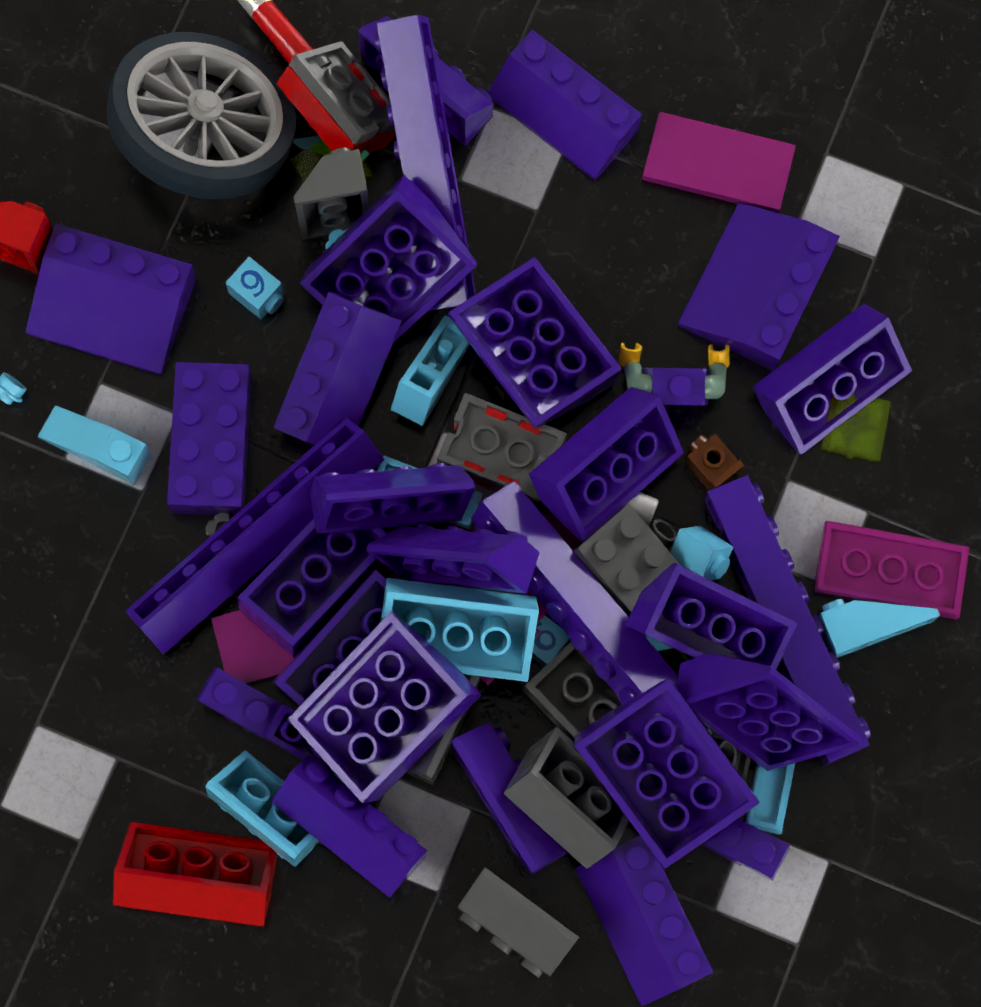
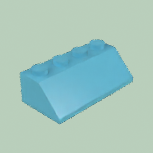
[381,578,539,682]

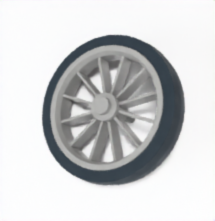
[106,32,296,199]

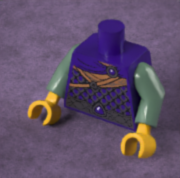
[618,343,730,405]

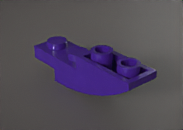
[196,667,332,772]
[701,819,790,881]

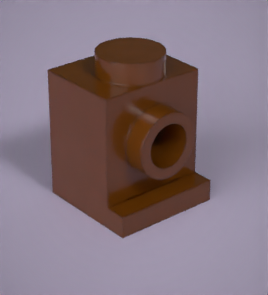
[685,434,744,491]

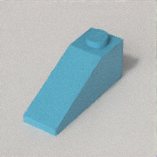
[391,315,470,426]
[38,405,151,486]
[817,599,940,658]

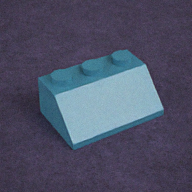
[205,750,319,867]

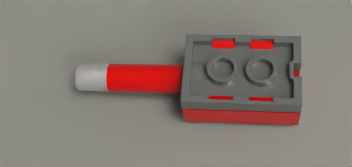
[238,0,396,155]
[437,393,659,525]

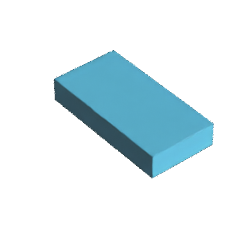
[744,763,795,835]

